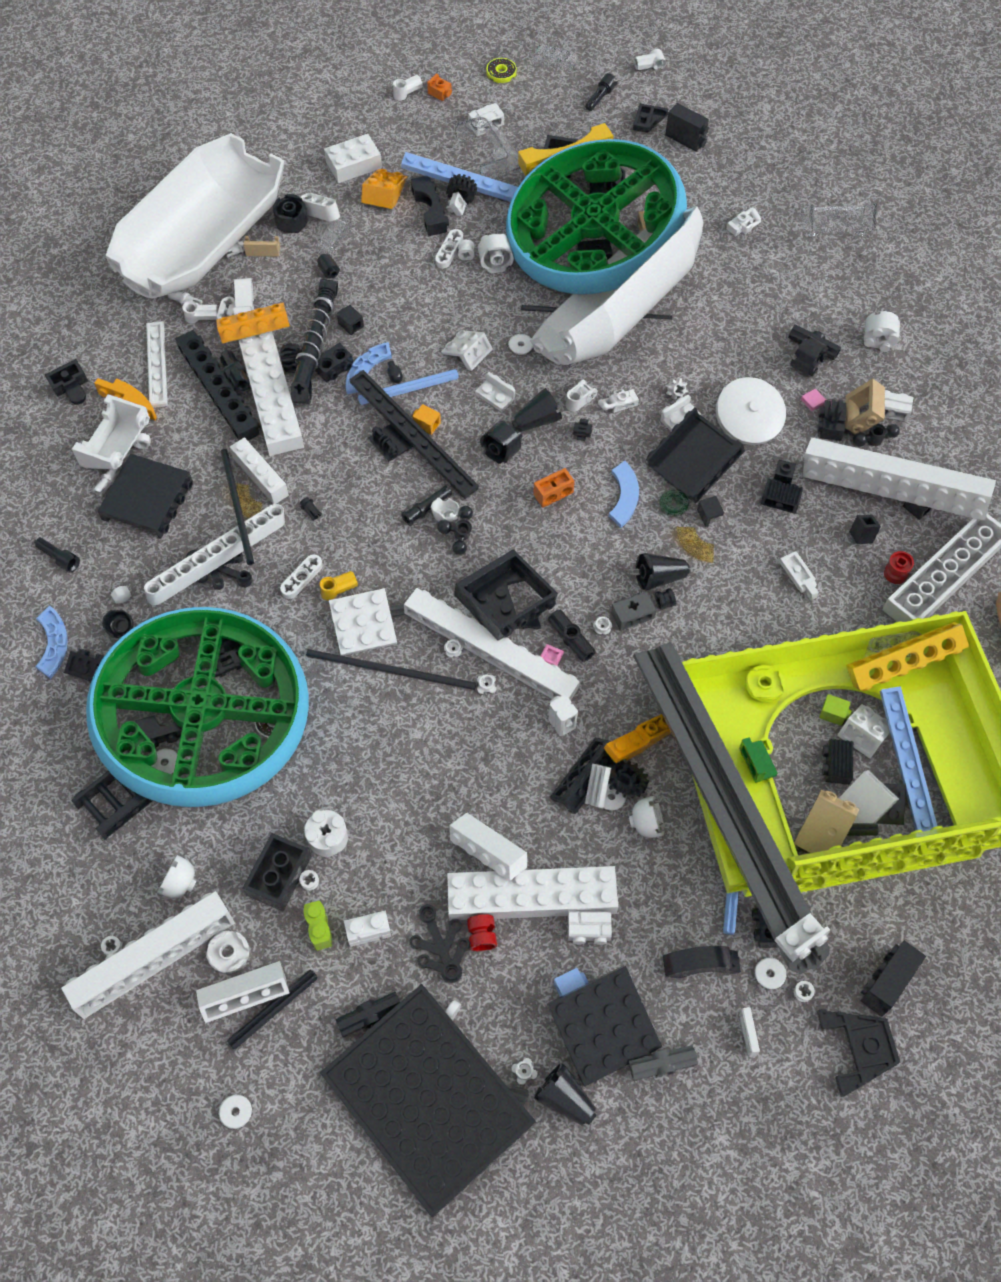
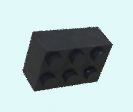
[242,833,312,912]
[860,940,926,1017]

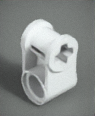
[566,380,598,412]

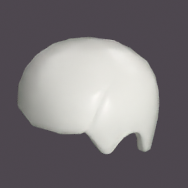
[431,498,460,522]

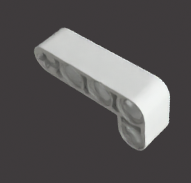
[233,278,254,315]

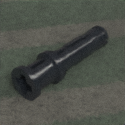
[401,485,452,526]

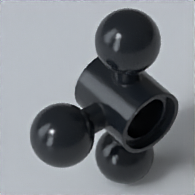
[853,423,900,447]
[437,506,473,555]

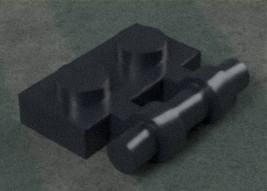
[206,639,247,678]

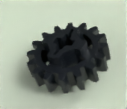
[608,760,649,798]

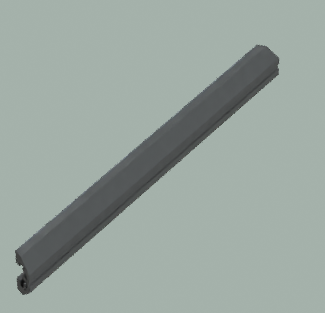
[633,642,830,974]

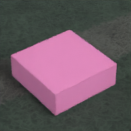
[801,388,826,411]
[540,644,564,666]

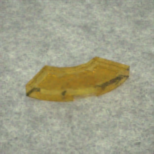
[230,483,262,518]
[676,526,714,563]

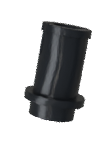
[300,497,322,521]

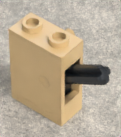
[794,790,879,853]

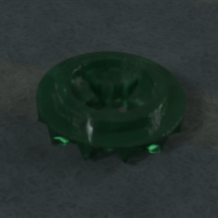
[659,490,689,517]

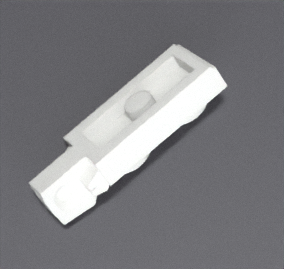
[779,551,819,600]

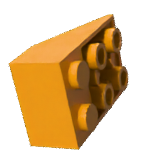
[361,169,407,209]

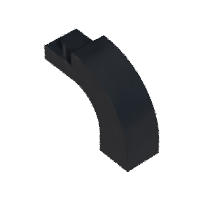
[663,946,741,978]

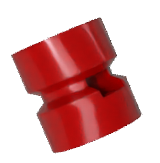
[884,551,914,584]
[467,914,497,952]

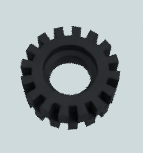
[446,174,477,205]

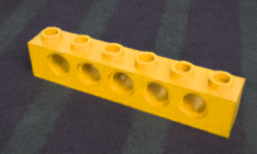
[846,622,969,691]

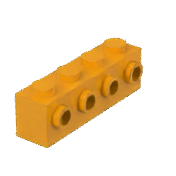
[216,302,290,344]

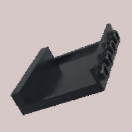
[646,407,745,504]
[98,453,193,539]

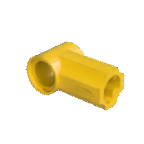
[320,571,358,601]

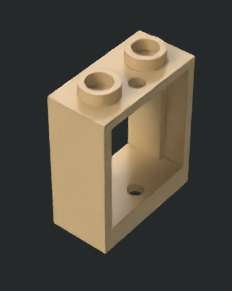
[845,378,885,434]

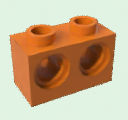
[533,468,575,508]

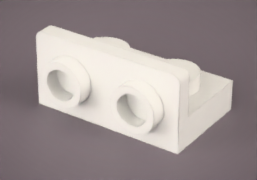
[475,372,515,412]
[660,395,701,432]
[775,913,830,962]

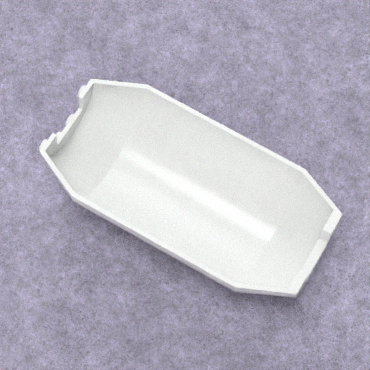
[106,133,285,298]
[530,206,703,365]

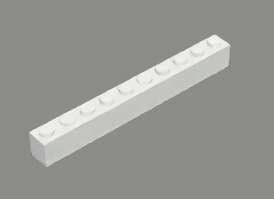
[404,588,580,700]

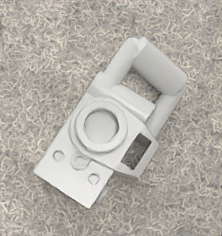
[726,207,761,236]
[598,389,639,413]

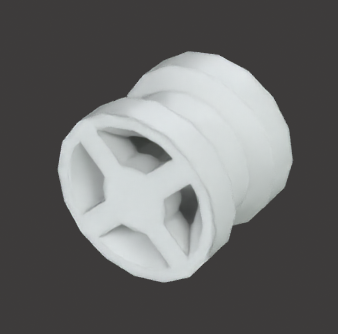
[458,239,475,260]

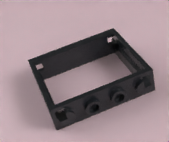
[454,549,558,640]

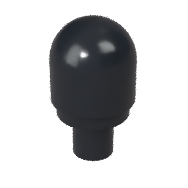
[387,361,403,384]

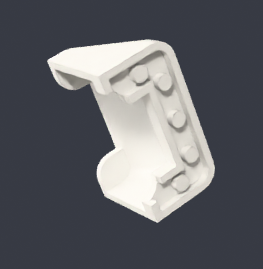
[72,394,150,469]

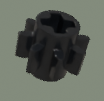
[573,418,593,441]

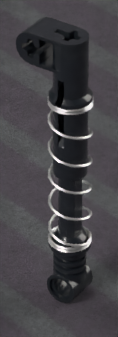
[290,279,338,405]

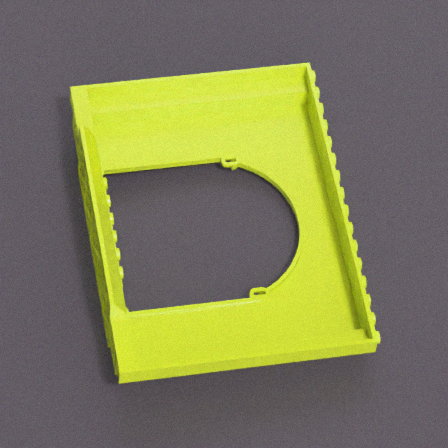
[682,611,1001,897]

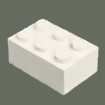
[324,134,382,183]

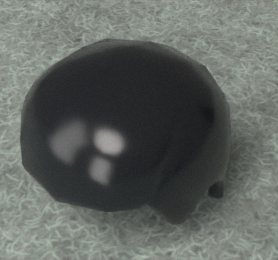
[102,610,134,638]

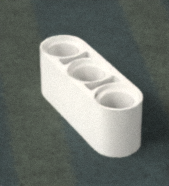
[301,193,340,221]

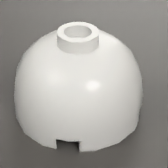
[629,796,664,838]
[157,855,196,898]

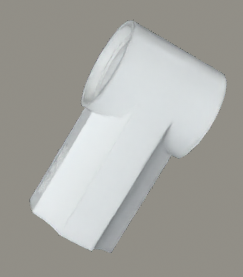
[634,49,667,70]
[393,75,423,101]
[183,301,218,323]

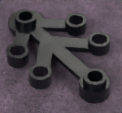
[186,550,252,590]
[410,904,470,983]

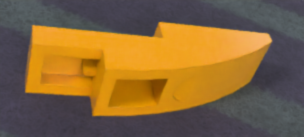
[94,378,157,421]
[604,714,671,763]

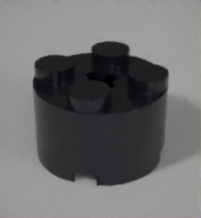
[273,194,308,233]
[790,335,829,377]
[480,420,522,464]

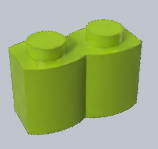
[304,900,333,951]

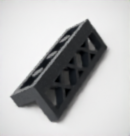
[550,737,614,814]

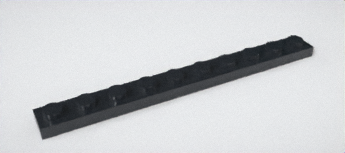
[350,370,479,499]

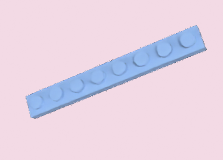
[401,152,518,202]
[880,686,937,831]

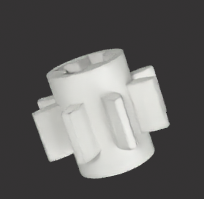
[666,377,688,400]

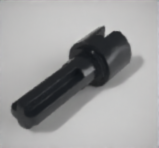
[585,73,618,111]
[34,537,80,572]

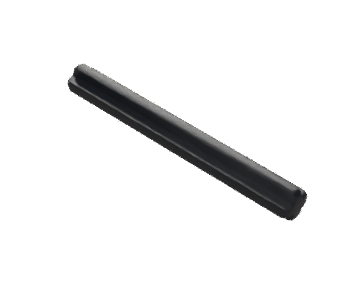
[227,969,318,1049]

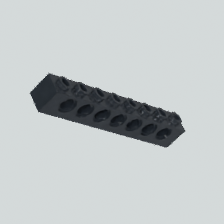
[175,329,260,441]

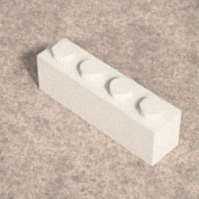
[230,437,289,504]
[449,813,527,881]
[196,961,289,1023]

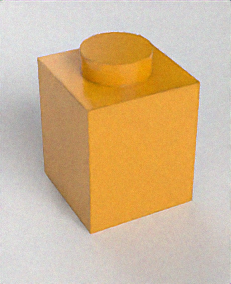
[412,404,441,435]

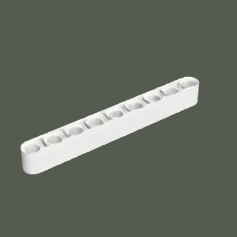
[144,504,285,605]

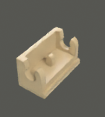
[243,236,280,256]

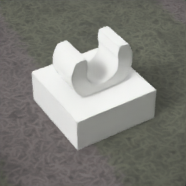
[446,192,467,216]

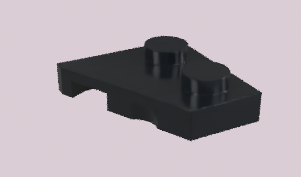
[633,103,669,132]

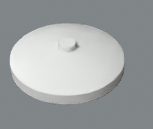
[716,377,786,445]

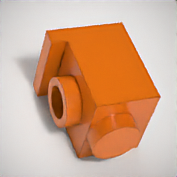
[427,73,452,101]

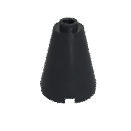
[511,388,562,432]
[636,553,690,590]
[533,1063,596,1126]

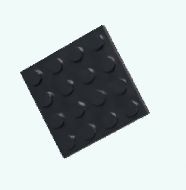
[547,965,662,1087]

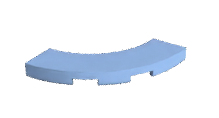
[346,342,392,394]
[609,461,639,528]
[35,605,68,679]

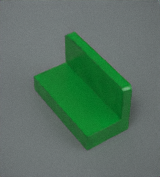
[739,737,778,783]

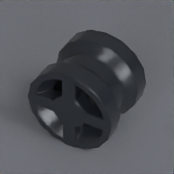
[655,588,676,610]

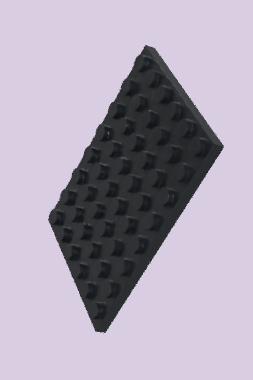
[320,984,537,1218]

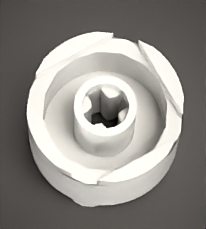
[478,234,514,273]
[864,311,900,352]
[304,810,348,857]

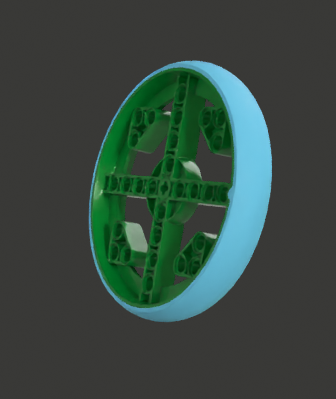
[506,139,687,294]
[86,607,309,807]

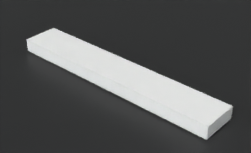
[146,321,168,408]

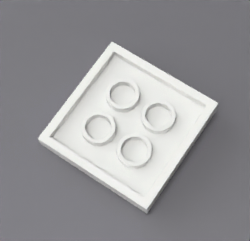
[329,588,397,656]

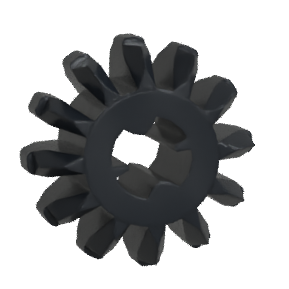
[280,343,301,373]

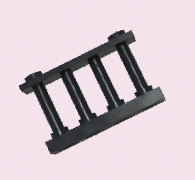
[71,752,154,840]

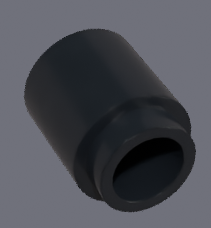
[317,254,340,279]

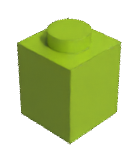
[819,694,852,726]

